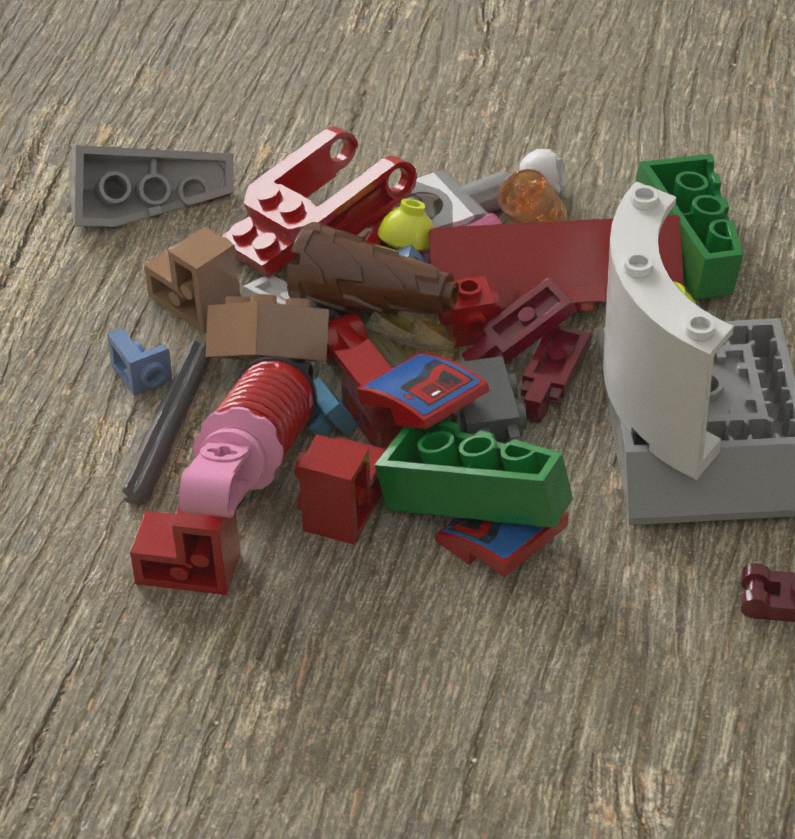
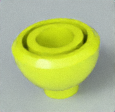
[378,199,434,252]

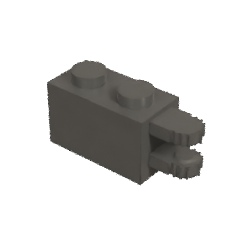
[455,356,527,444]

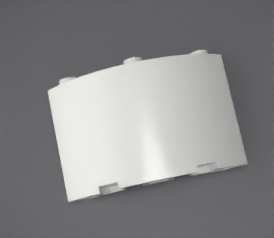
[603,182,734,480]

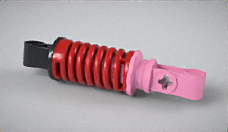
[179,356,318,518]

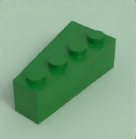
[635,154,744,299]
[375,420,573,528]

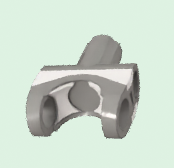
[395,170,518,228]

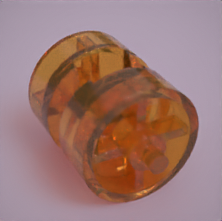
[498,169,567,224]

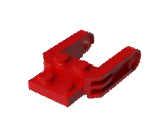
[223,127,417,278]

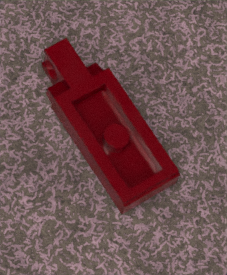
[461,278,577,364]
[521,326,591,423]

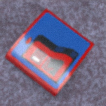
[356,352,490,429]
[435,511,569,578]

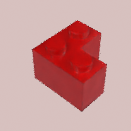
[294,434,386,545]
[130,506,241,595]

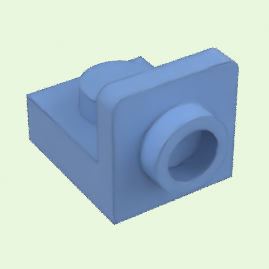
[107,328,172,395]

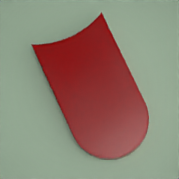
[334,339,392,387]

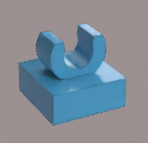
[308,377,359,437]

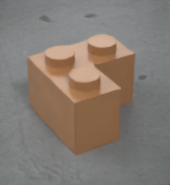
[144,226,240,333]
[205,294,329,362]

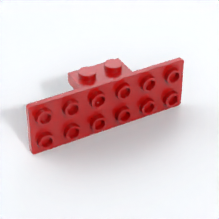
[429,215,684,312]

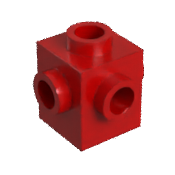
[438,275,501,348]

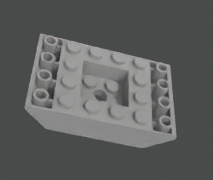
[597,318,795,525]

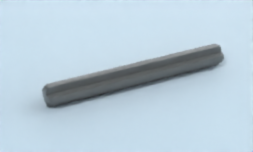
[122,341,211,505]

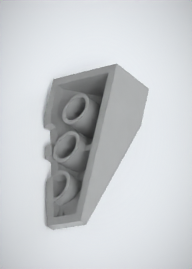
[69,145,234,228]

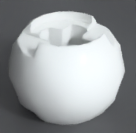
[520,149,566,199]

